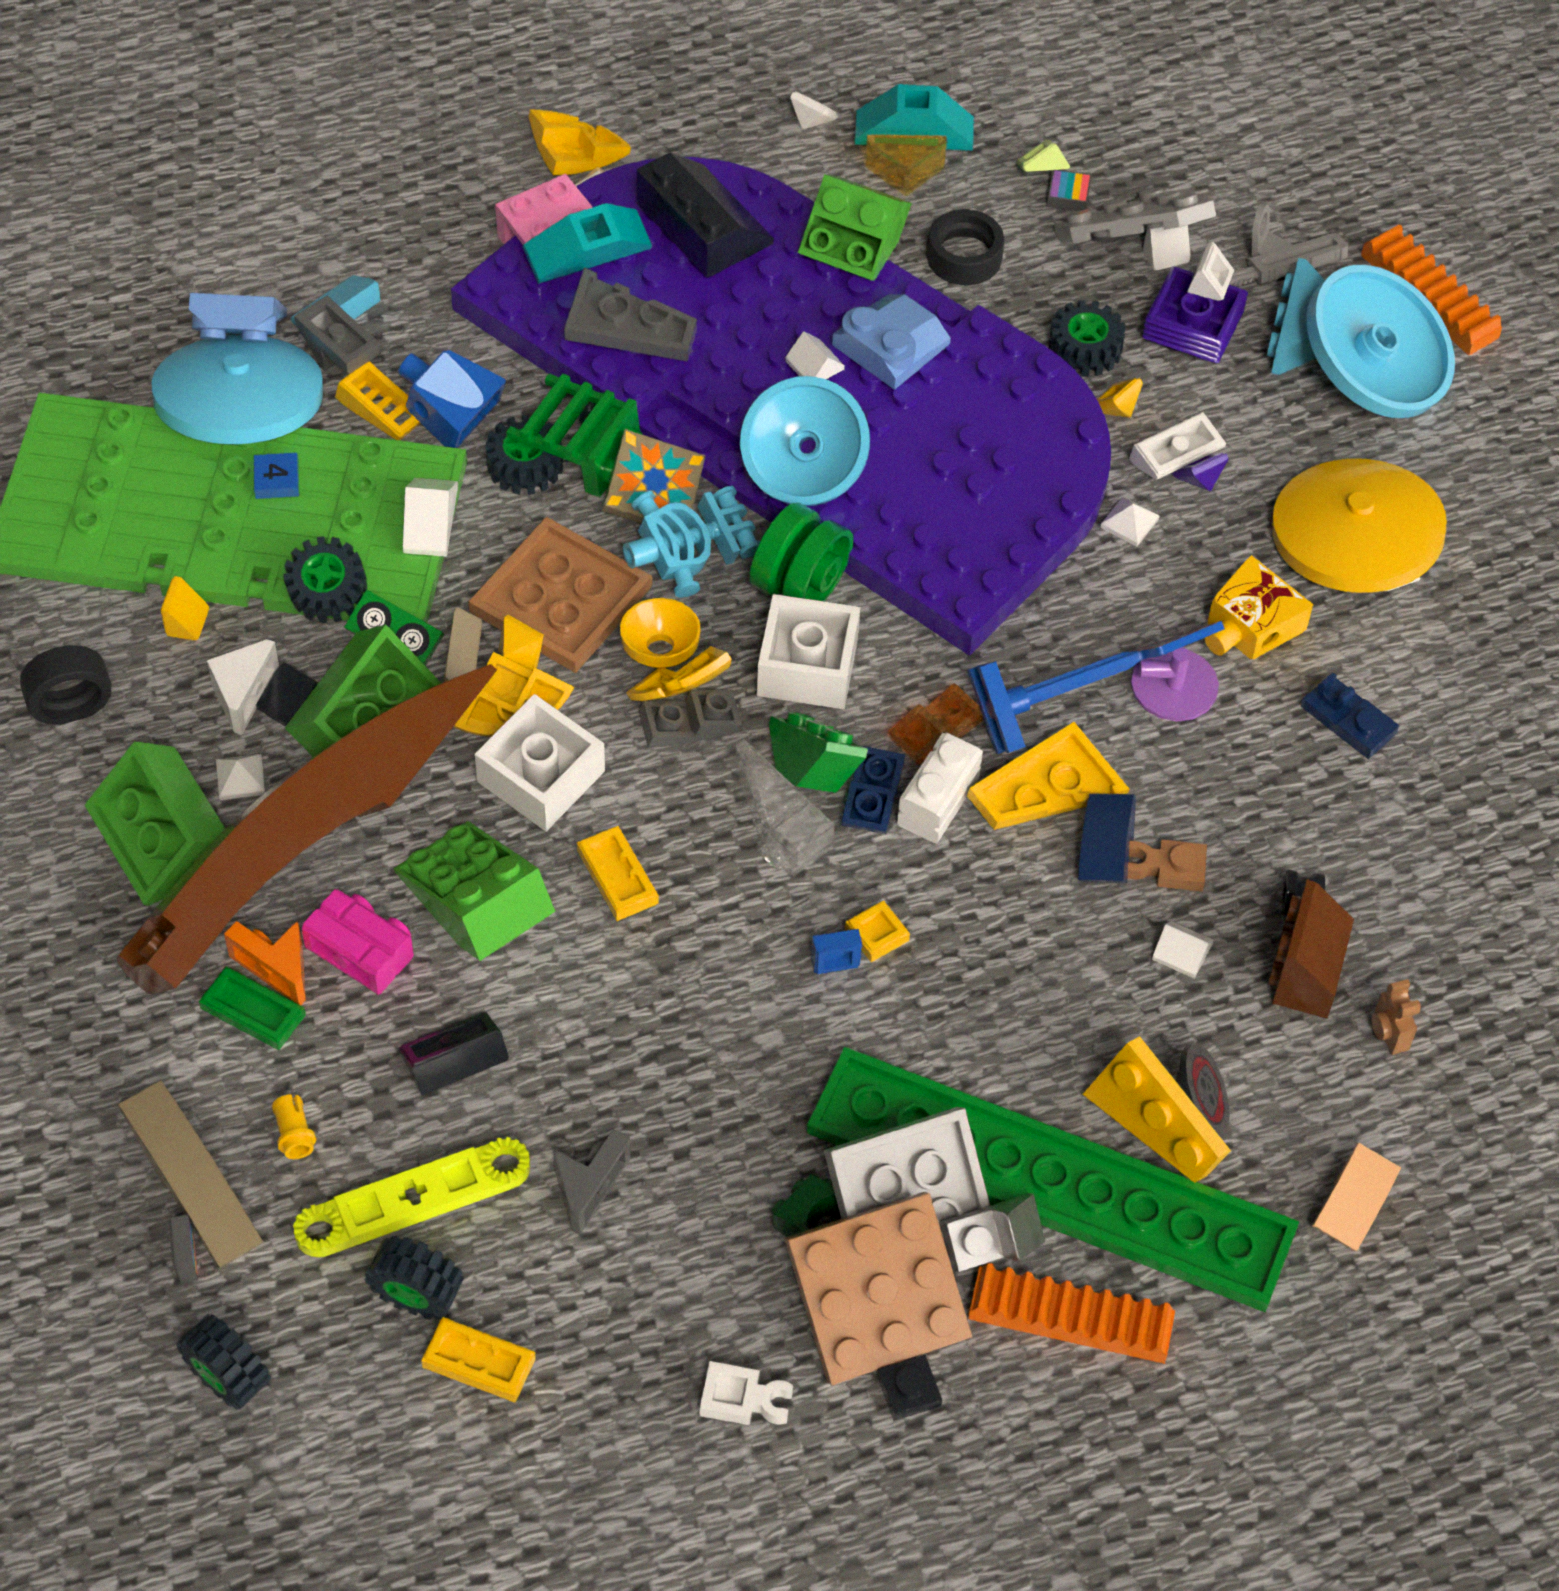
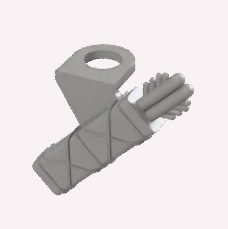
[1229,203,1348,286]

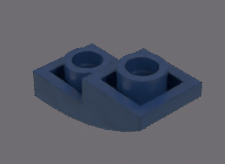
[841,746,905,835]
[1078,794,1136,883]

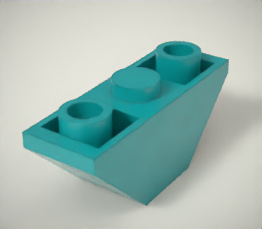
[855,84,974,151]
[523,203,652,284]

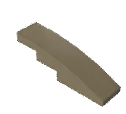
[117,1080,263,1270]

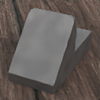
[940,1193,1045,1272]

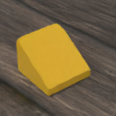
[160,576,209,640]

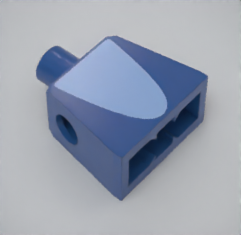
[398,350,506,448]

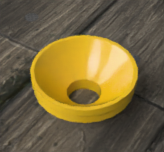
[620,598,701,668]

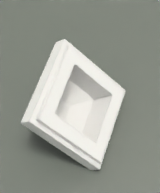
[790,92,838,130]
[1100,497,1159,547]
[216,754,265,800]

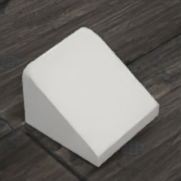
[1143,225,1190,270]

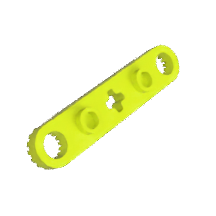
[293,1137,531,1257]

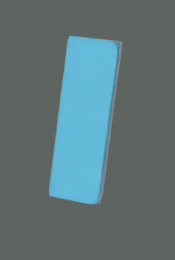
[291,275,380,327]

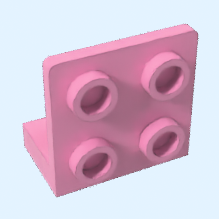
[495,174,592,245]

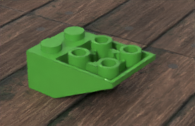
[393,821,555,961]

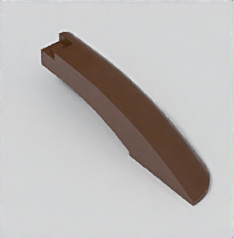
[116,664,497,994]

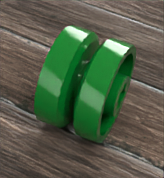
[750,502,853,602]

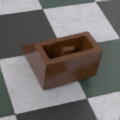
[1268,880,1354,1019]

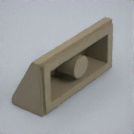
[444,608,482,682]

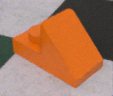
[224,921,306,1006]

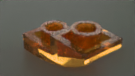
[886,683,984,765]

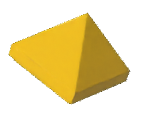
[1097,378,1143,418]
[498,614,544,671]

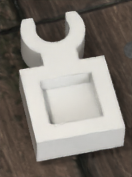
[700,1361,793,1425]

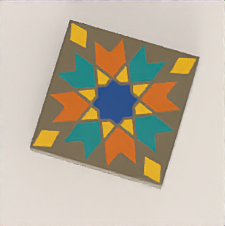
[602,429,706,523]

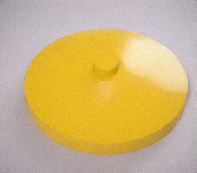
[1272,458,1447,593]

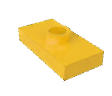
[577,826,659,921]
[421,1317,536,1403]

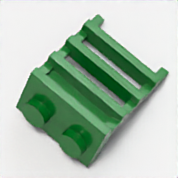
[506,373,643,498]

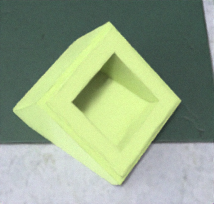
[1016,139,1071,172]

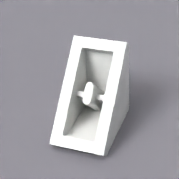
[403,478,458,557]
[207,639,279,735]

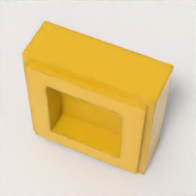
[845,900,910,962]

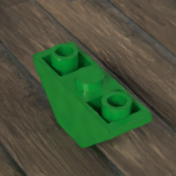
[769,712,868,793]

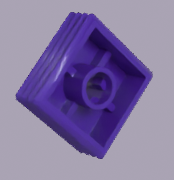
[1142,266,1248,363]

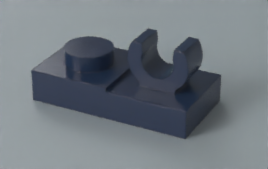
[1300,672,1399,759]

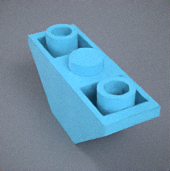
[1267,258,1325,375]

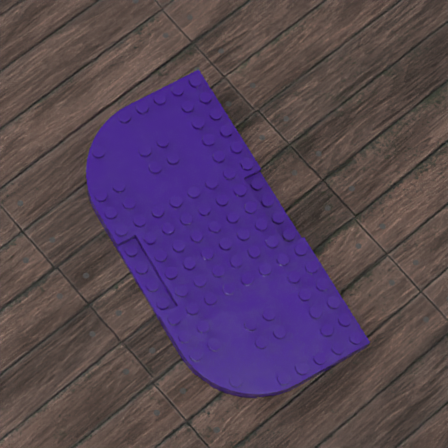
[451,157,1111,656]

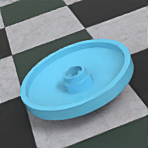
[1307,265,1455,418]
[151,335,323,444]

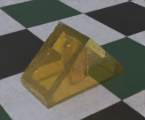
[865,135,947,197]

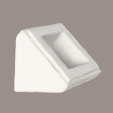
[1187,242,1234,301]
[785,331,844,379]
[1152,921,1214,979]

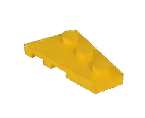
[967,722,1130,830]
[1082,1036,1231,1183]

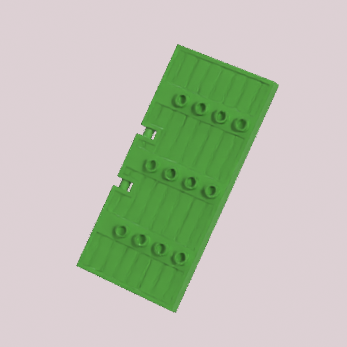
[0,393,467,623]

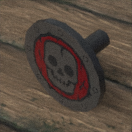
[1175,1044,1230,1137]

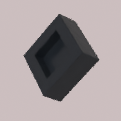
[877,1355,942,1421]

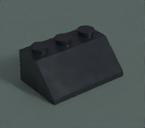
[636,152,774,278]

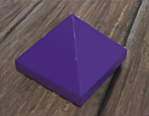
[1172,452,1228,491]

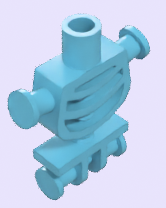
[623,486,761,598]

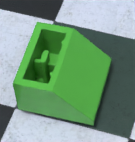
[798,174,912,281]

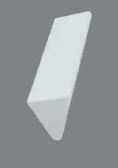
[1129,412,1226,480]

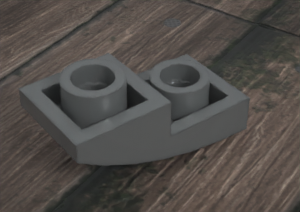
[639,690,742,747]

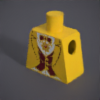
[1205,555,1313,659]

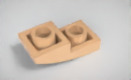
[1312,1143,1401,1252]

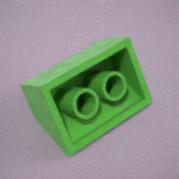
[285,625,442,757]
[85,741,225,906]

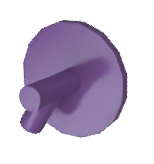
[1131,647,1219,722]

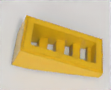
[335,361,420,441]

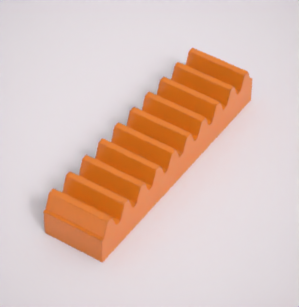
[1361,224,1502,356]
[968,1263,1175,1364]

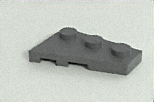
[564,267,697,361]

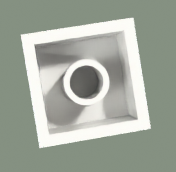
[757,594,860,709]
[475,694,605,832]

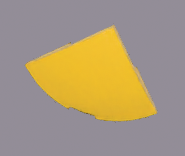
[528,109,631,175]
[626,646,732,701]
[454,652,574,737]

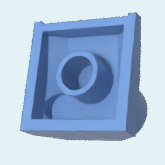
[189,293,287,342]
[832,294,951,390]

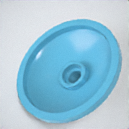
[740,376,870,506]

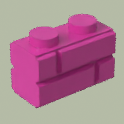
[302,889,414,995]

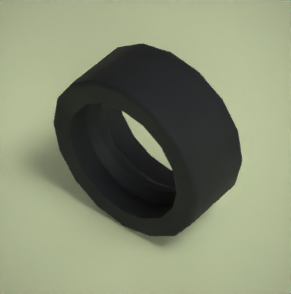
[926,209,1005,286]
[20,645,111,725]

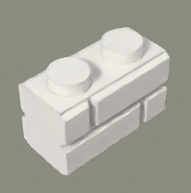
[897,733,983,844]

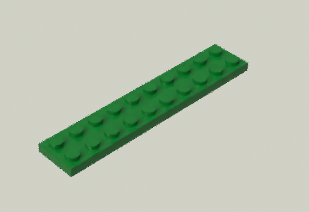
[807,1047,1300,1313]

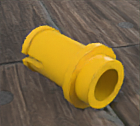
[272,1094,316,1160]

